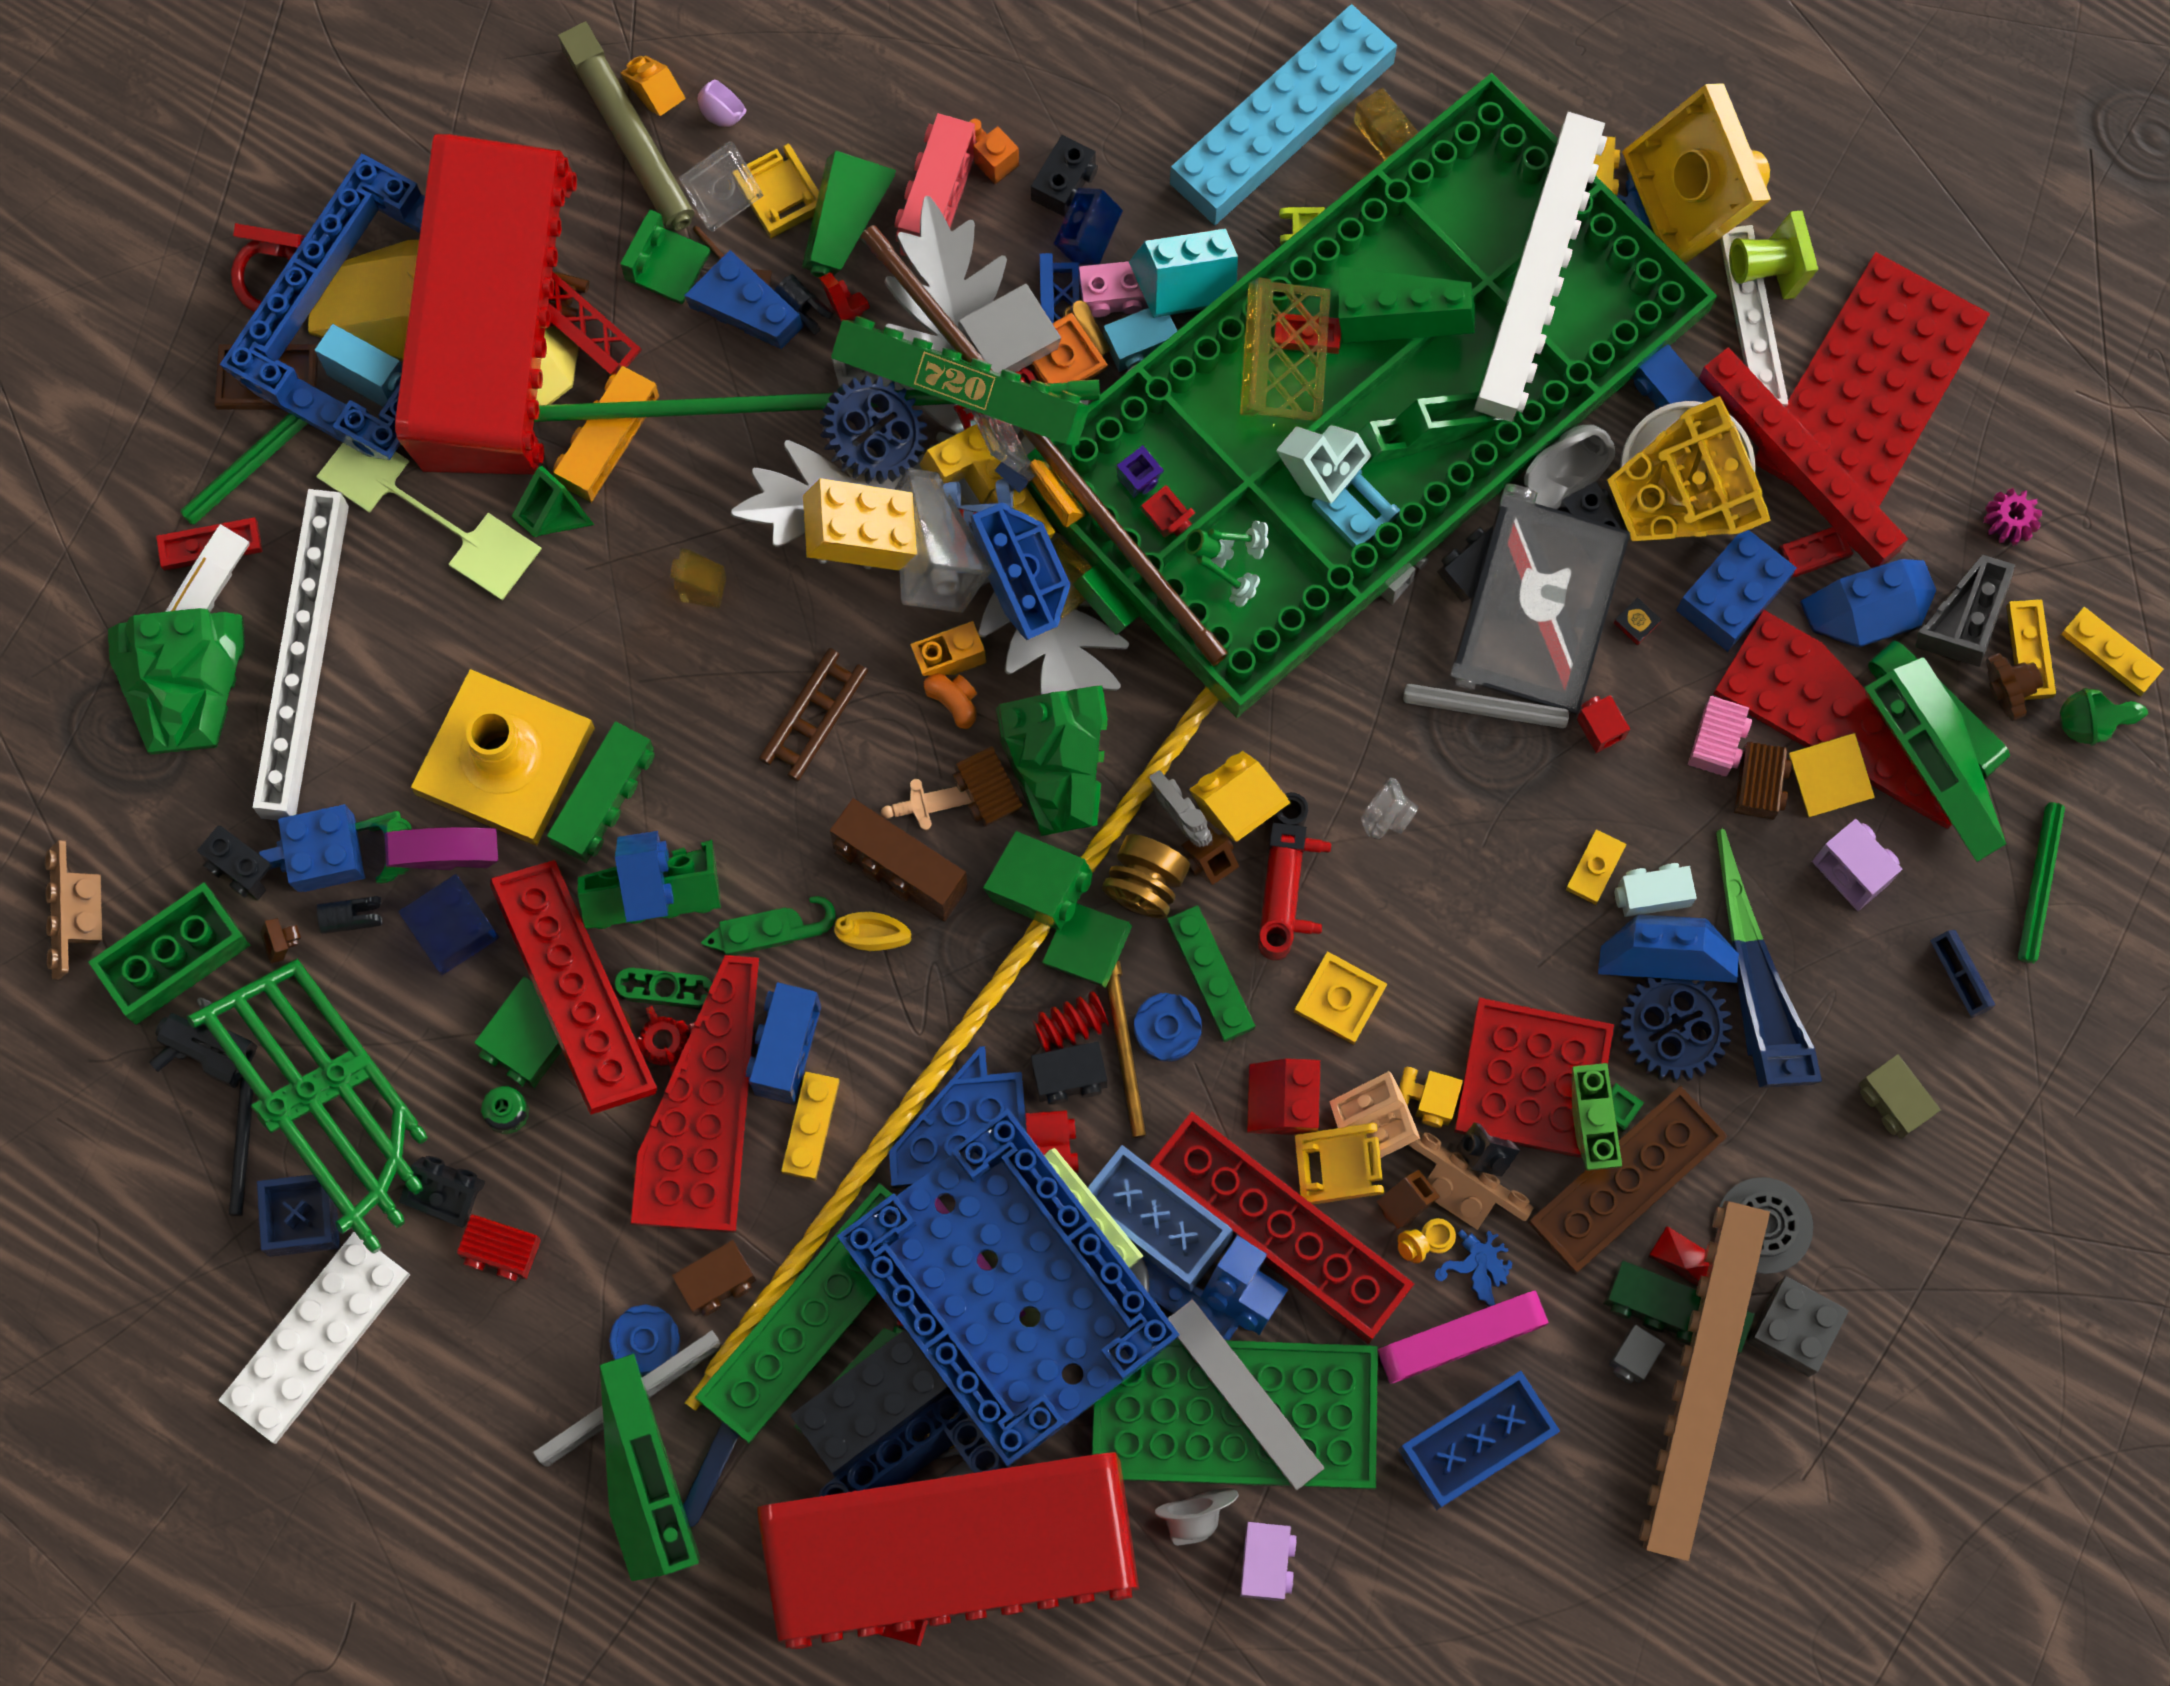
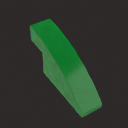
[1358,392,1504,463]

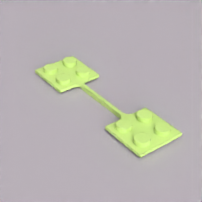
[316,443,542,601]

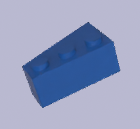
[684,250,804,349]

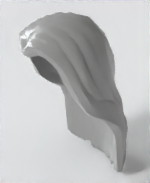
[1524,424,1615,510]

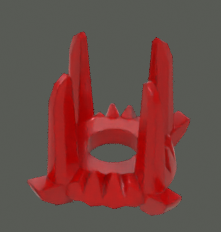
[636,1006,695,1073]

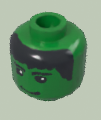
[481,1086,529,1134]

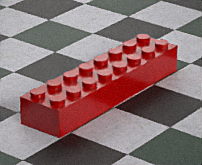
[1149,1111,1415,1344]

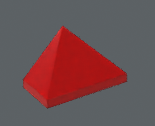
[1649,1226,1709,1286]

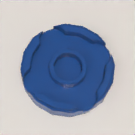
[1134,993,1202,1061]
[609,1304,681,1376]

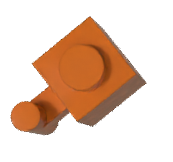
[969,119,1019,184]

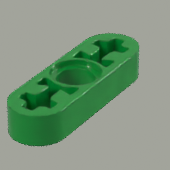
[615,968,712,1009]

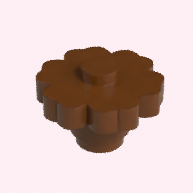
[1985,653,2043,721]

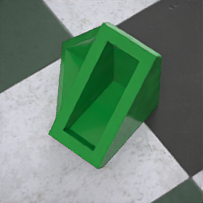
[511,466,594,537]

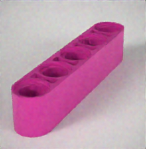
[1378,1290,1549,1384]

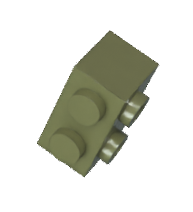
[1858,1054,1941,1140]

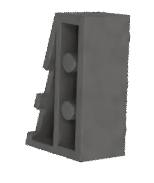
[1915,555,2015,667]

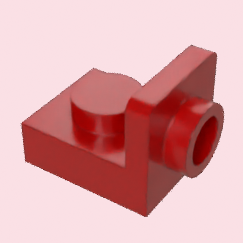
[819,272,870,321]

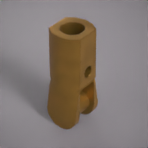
[1063,300,1111,355]

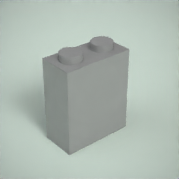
[957,283,1061,374]

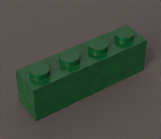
[1603,1261,1755,1356]

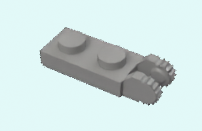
[1149,770,1213,847]

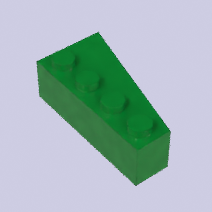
[1339,267,1475,343]

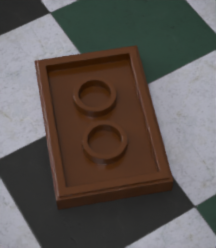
[215,344,318,410]

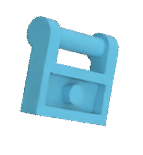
[1312,469,1400,548]

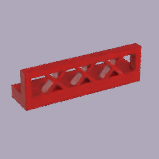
[548,271,642,375]

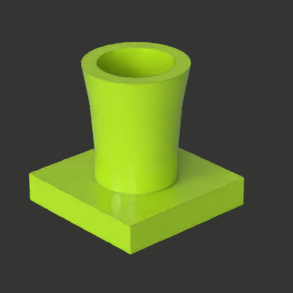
[1729,211,1819,299]

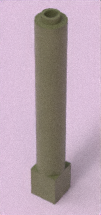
[558,21,694,231]

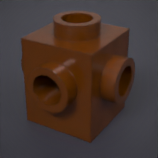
[1181,826,1240,885]

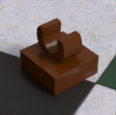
[260,918,301,964]

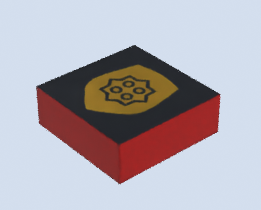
[1614,597,1662,646]

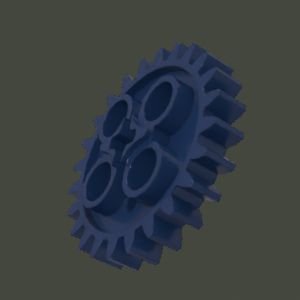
[820,376,928,484]
[1619,977,1732,1083]

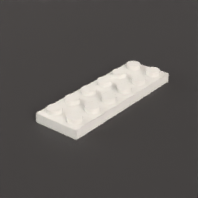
[219,1232,410,1444]

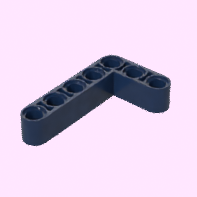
[819,1394,1010,1497]

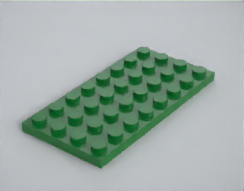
[1092,1339,1378,1490]

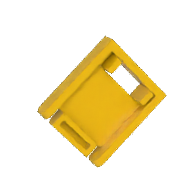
[732,143,819,239]
[1295,1123,1384,1205]

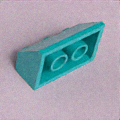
[1129,229,1238,318]

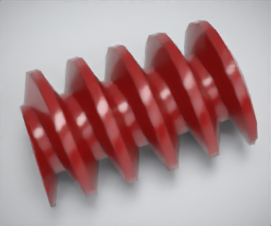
[1032,991,1109,1052]

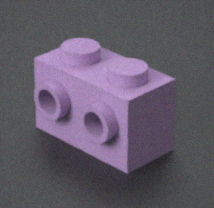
[1240,1522,1296,1601]

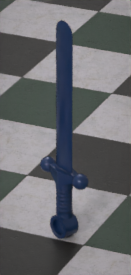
[683,1422,739,1527]

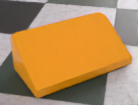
[1028,459,1085,527]

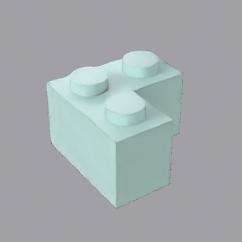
[1276,425,1372,504]

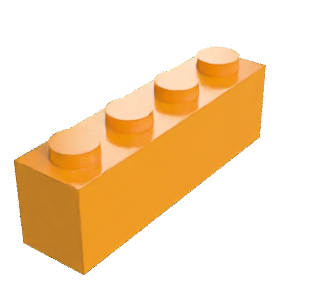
[553,366,659,503]

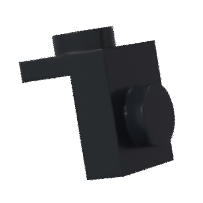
[1457,1122,1520,1177]

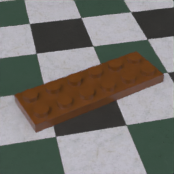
[1528,1085,1728,1275]

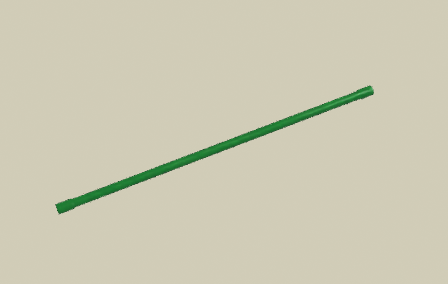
[534,380,1100,422]

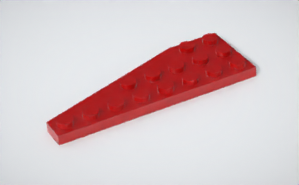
[631,955,759,1233]

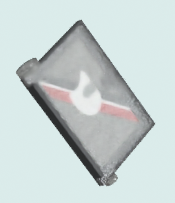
[1450,484,1631,715]

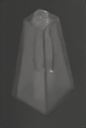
[894,468,991,613]

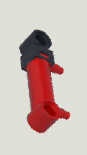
[1258,792,1331,960]

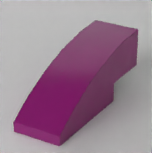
[385,827,498,870]

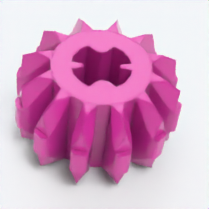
[1983,488,2042,546]

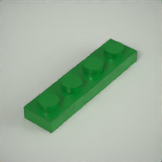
[1167,905,1256,1043]

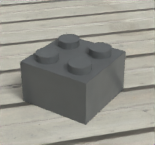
[1747,1276,1849,1377]

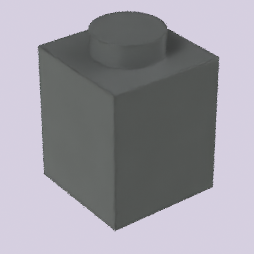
[1608,1325,1665,1384]

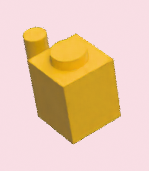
[1399,1067,1463,1128]

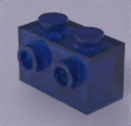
[1053,188,1123,265]

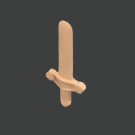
[881,779,972,831]

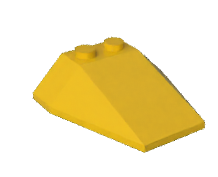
[308,240,419,361]

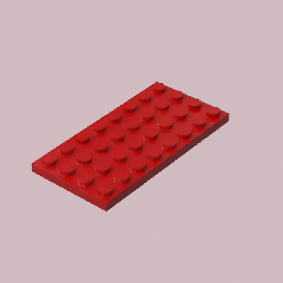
[1755,252,1990,507]

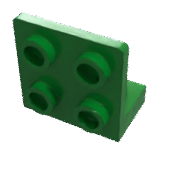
[620,209,710,304]

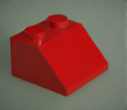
[1247,1058,1320,1135]

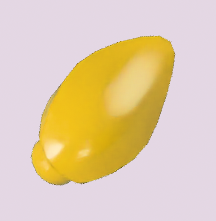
[834,912,912,951]

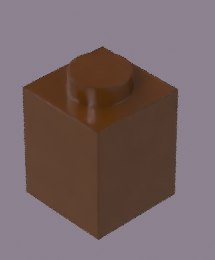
[1376,1170,1440,1229]

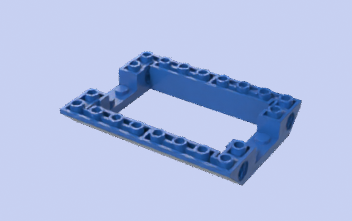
[220,153,425,460]

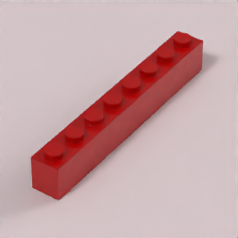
[1699,347,1908,568]

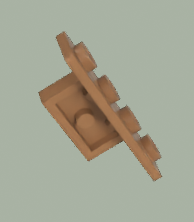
[45,840,102,980]
[1408,1131,1534,1230]

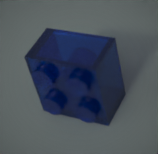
[398,874,499,975]

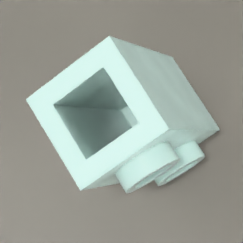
[1615,863,1697,917]

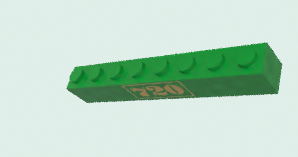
[831,316,1090,445]

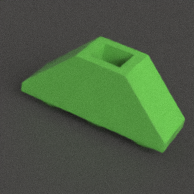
[1572,1063,1622,1171]

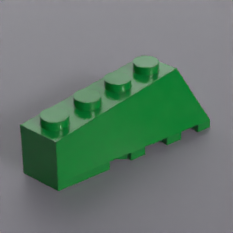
[578,840,721,929]

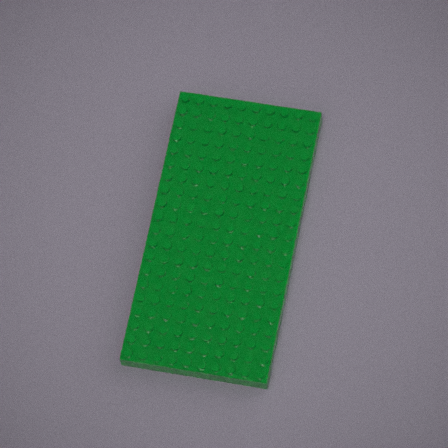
[1017,72,1717,718]

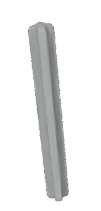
[1403,684,1569,728]

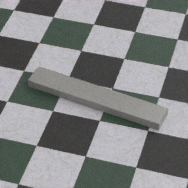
[1168,1299,1324,1491]
[533,1330,722,1467]

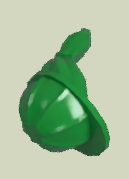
[2060,688,2148,746]

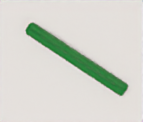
[180,413,308,525]
[2018,802,2065,964]

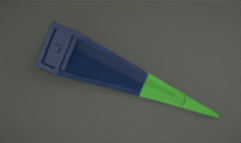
[1716,828,1822,1088]

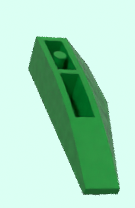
[1864,657,2006,862]
[600,1353,700,1581]

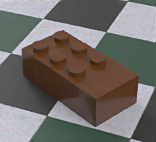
[830,798,968,922]

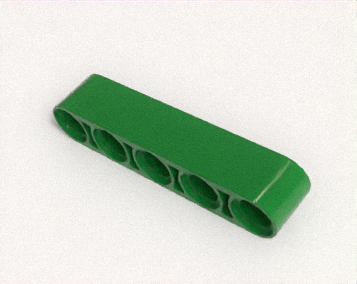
[1868,640,2010,780]

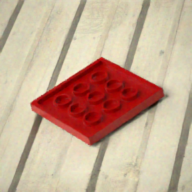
[1454,997,1614,1158]

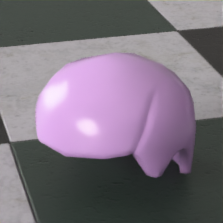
[697,79,747,127]

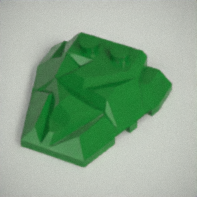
[108,608,245,755]
[995,685,1108,836]

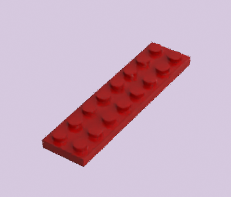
[490,860,657,1115]

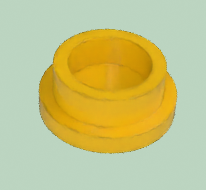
[1421,1218,1456,1254]
[1398,1229,1430,1264]

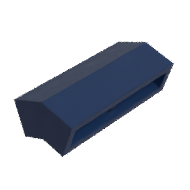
[1930,930,1996,1018]

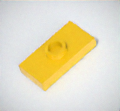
[1566,829,1627,905]

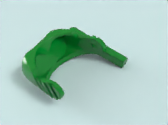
[355,811,412,884]

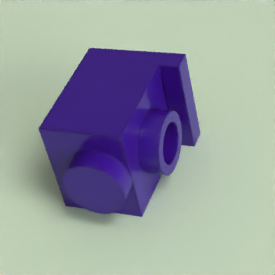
[1117,445,1164,498]

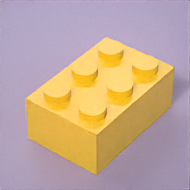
[803,478,917,570]

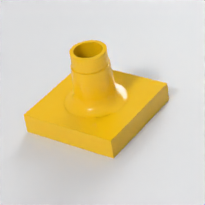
[1622,84,1771,264]
[411,669,595,846]

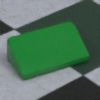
[1073,564,1140,635]

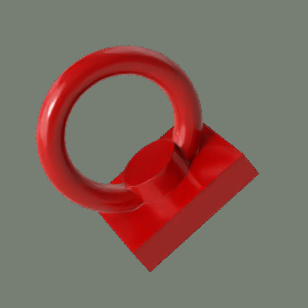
[231,223,306,312]

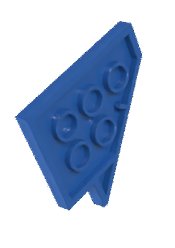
[889,1046,1027,1188]

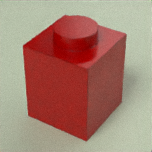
[1577,695,1630,753]

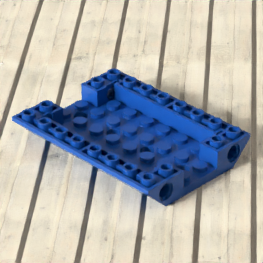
[837,1108,1180,1467]

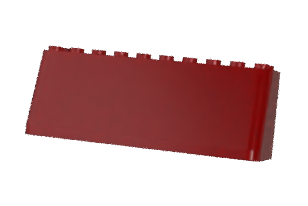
[395,134,577,475]
[757,1452,1139,1650]

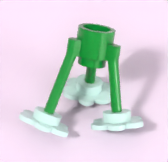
[1185,521,1269,608]

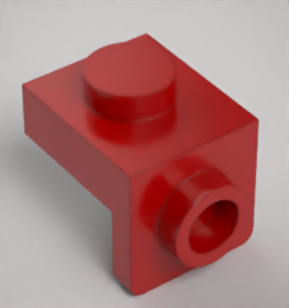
[1139,485,1195,538]

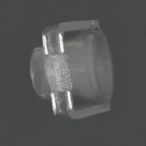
[1361,777,1419,840]

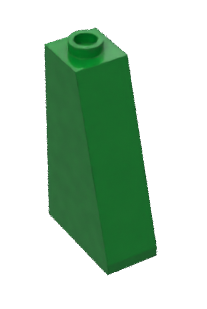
[802,150,896,278]

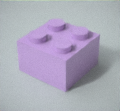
[1812,819,1903,911]

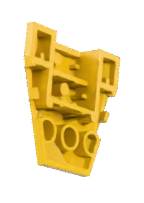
[1607,396,1771,541]

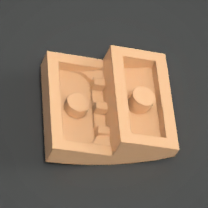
[1329,1071,1420,1158]

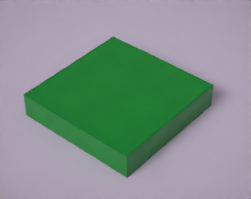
[1042,903,1132,988]

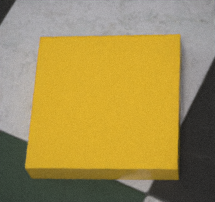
[1788,733,1875,818]
[1294,951,1387,1045]

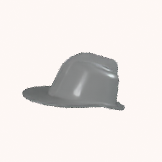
[1155,1488,1239,1546]

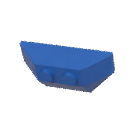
[970,502,1071,640]
[1800,559,1936,648]
[1598,915,1739,983]

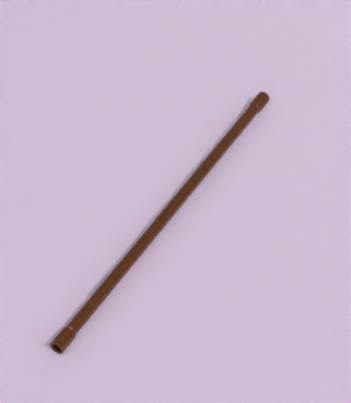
[860,225,1228,666]

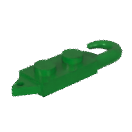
[701,896,836,956]

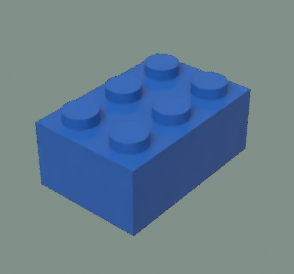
[1676,530,1797,652]
[746,982,821,1105]

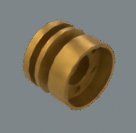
[1102,834,1190,919]

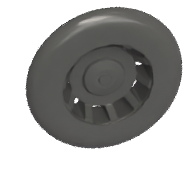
[1716,1177,1813,1274]

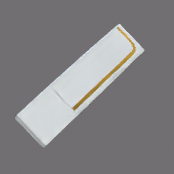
[165,524,250,612]

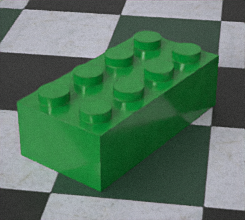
[88,882,251,1025]

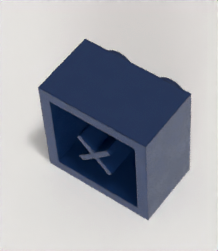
[257,1174,340,1257]

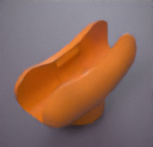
[924,673,977,729]

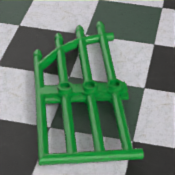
[187,958,428,1254]

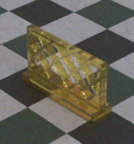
[1240,278,1331,421]

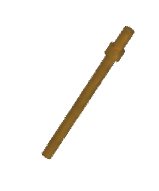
[1107,961,1146,1138]

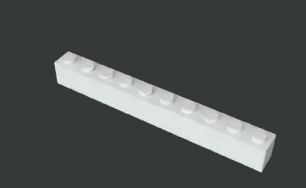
[1474,112,1607,422]
[252,489,349,820]

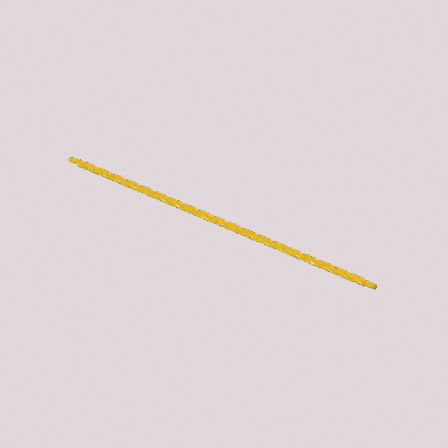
[685,686,1219,1411]

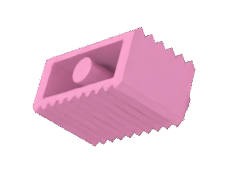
[1688,696,1752,776]

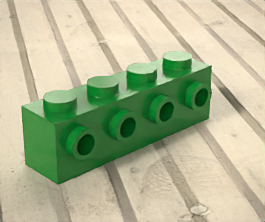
[547,721,655,863]

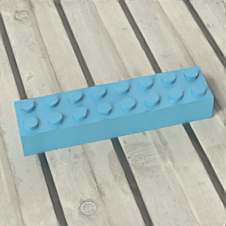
[1170,4,1397,225]

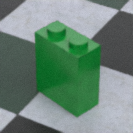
[983,831,1093,931]
[474,976,562,1088]

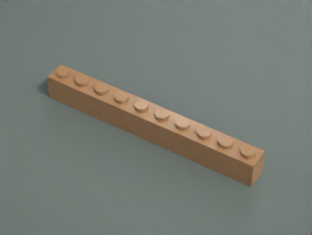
[1639,1201,1770,1561]

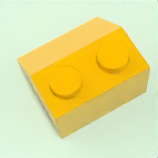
[1189,751,1290,842]

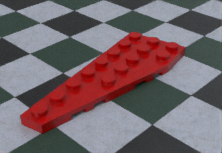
[1713,610,1952,829]

